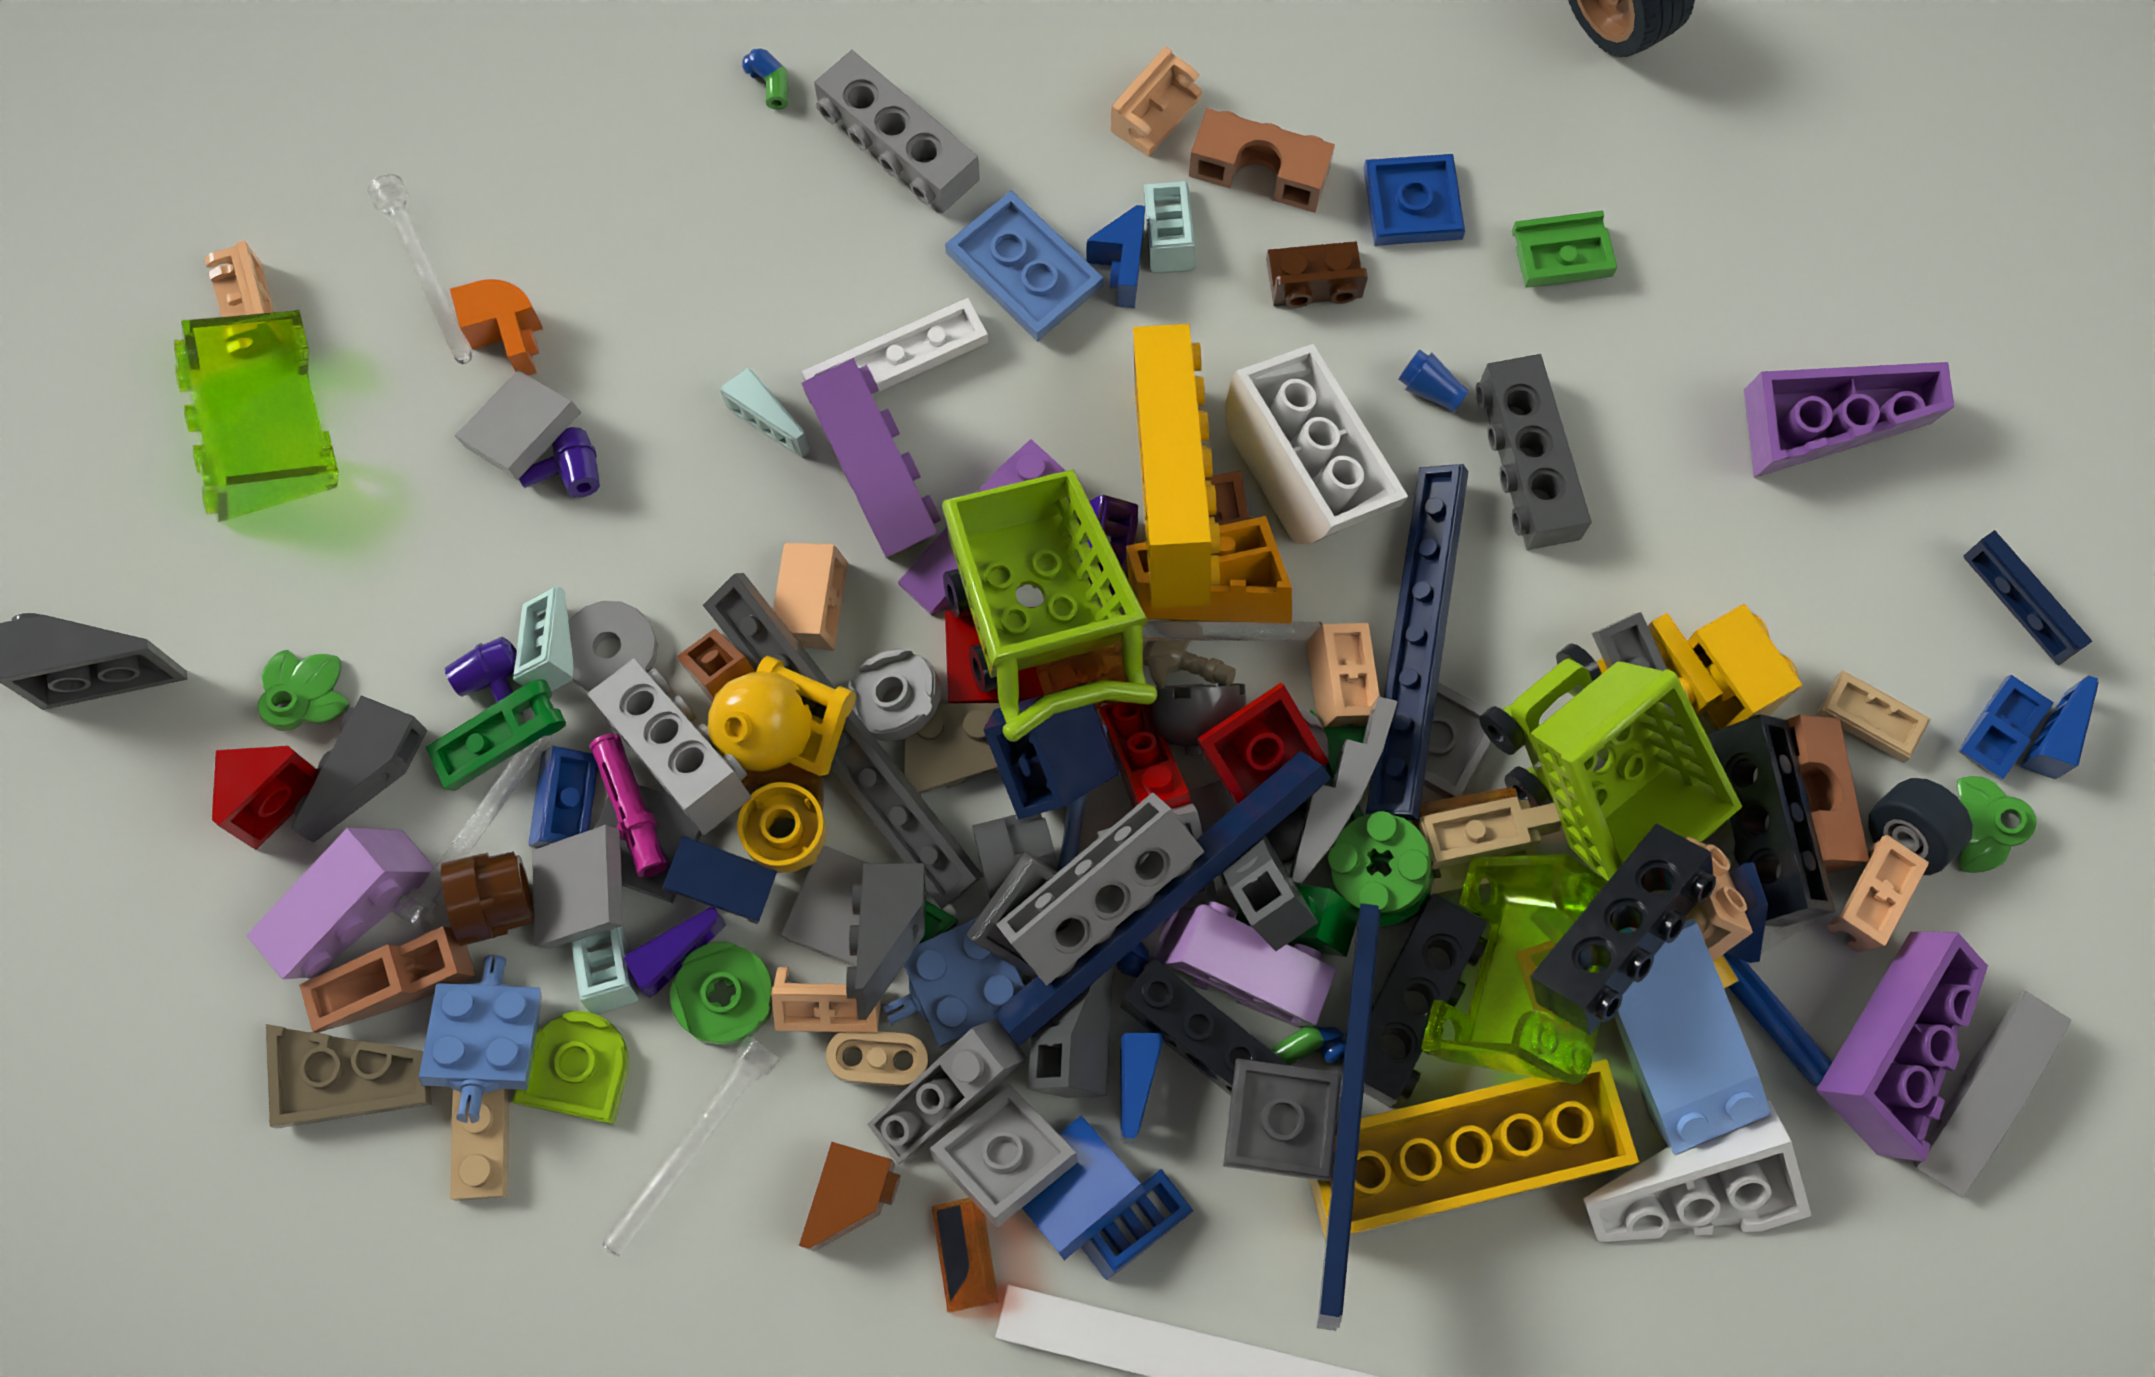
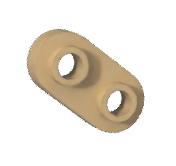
[826,1031,929,1087]

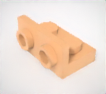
[1666,837,1753,961]

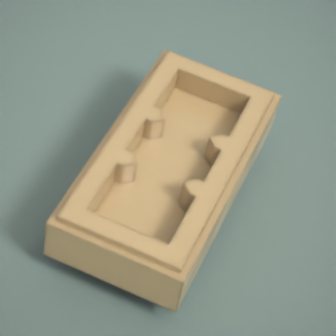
[1816,670,1931,763]

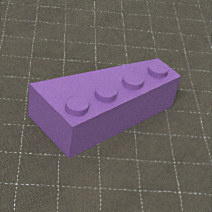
[801,358,941,558]
[1744,362,1954,478]
[1816,931,1988,1162]

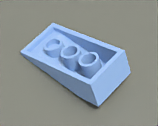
[1597,918,1771,1155]

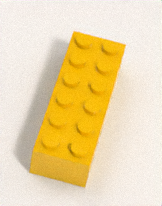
[1133,324,1221,609]
[1309,1059,1639,1240]

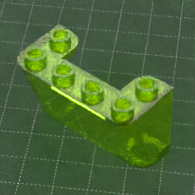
[173,310,339,523]
[1421,854,1622,1085]

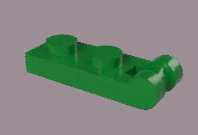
[425,679,566,791]

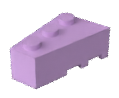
[246,828,438,980]
[1150,901,1337,1027]

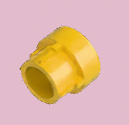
[737,782,827,873]

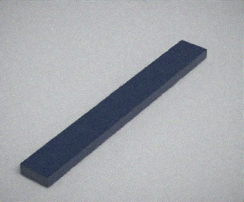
[1365,464,1469,820]
[994,751,1331,1045]
[1317,904,1381,1331]

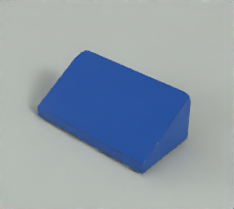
[528,745,598,848]

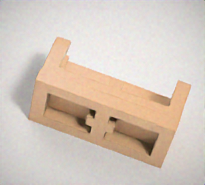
[1111,46,1202,157]
[205,240,281,354]
[773,543,848,651]
[1306,623,1380,727]
[1827,835,1929,952]
[771,967,882,1033]

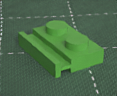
[1512,210,1618,288]

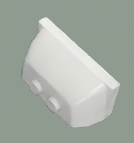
[1225,344,1408,545]

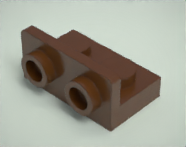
[1266,241,1368,308]

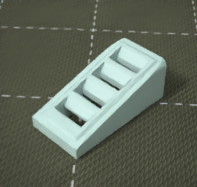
[1144,181,1195,273]
[720,368,810,458]
[513,586,574,691]
[571,926,639,1014]

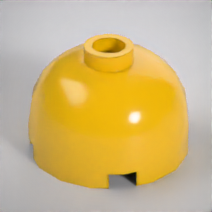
[708,671,812,772]

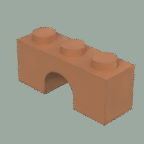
[1189,108,1335,213]
[1786,714,1869,874]

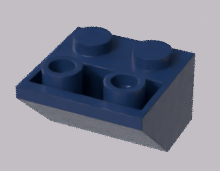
[983,682,1120,820]

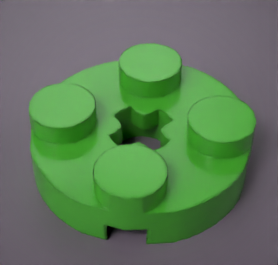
[1328,811,1433,914]
[670,942,774,1046]

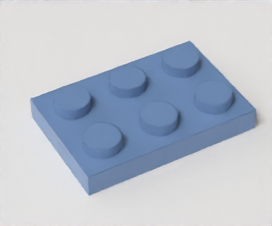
[945,190,1104,342]

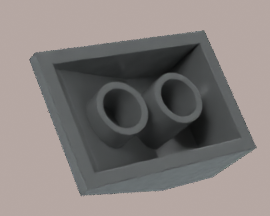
[0,613,188,710]

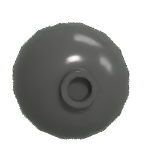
[1149,683,1246,756]

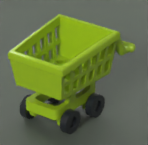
[942,469,1157,742]
[1479,643,1742,895]

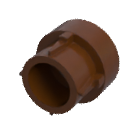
[441,851,534,946]

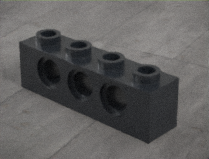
[1709,714,1836,927]
[1530,823,1716,1035]
[1338,893,1488,1107]
[1120,958,1290,1096]

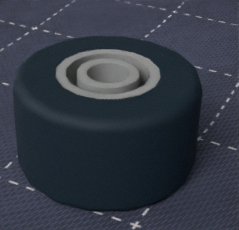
[1868,778,1973,875]

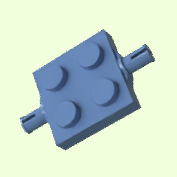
[882,918,1024,1047]
[419,955,542,1123]

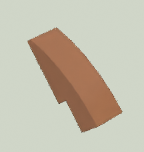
[299,926,477,1033]

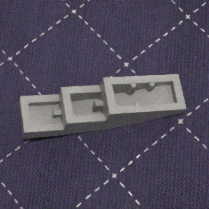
[1290,696,1398,885]
[1913,989,2071,1198]

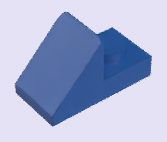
[1086,205,1146,308]

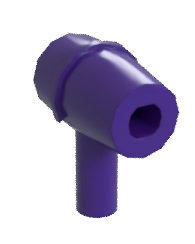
[519,427,600,497]
[445,636,524,716]

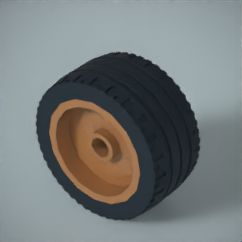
[1568,0,1695,57]

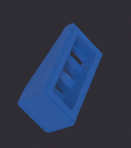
[2021,675,2099,779]
[1120,1033,1163,1143]
[1081,1169,1194,1280]

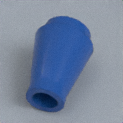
[1398,349,1469,412]

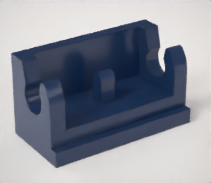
[662,836,777,924]

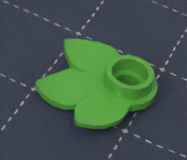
[258,650,350,731]
[1957,776,2037,873]

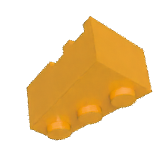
[1126,516,1292,624]

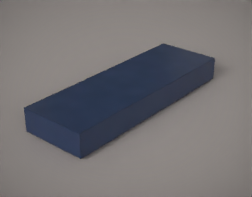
[1963,530,2093,666]

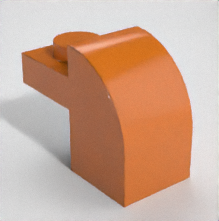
[449,279,543,375]

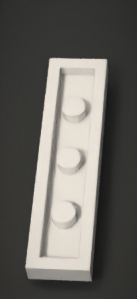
[802,298,989,395]

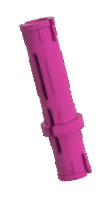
[590,733,669,878]

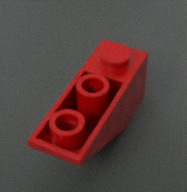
[1098,702,1191,809]

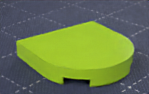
[511,1011,629,1125]

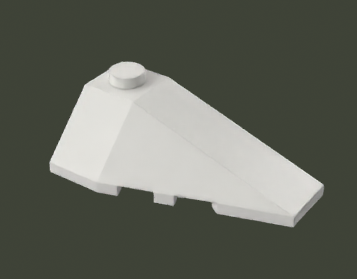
[1583,1100,1812,1242]

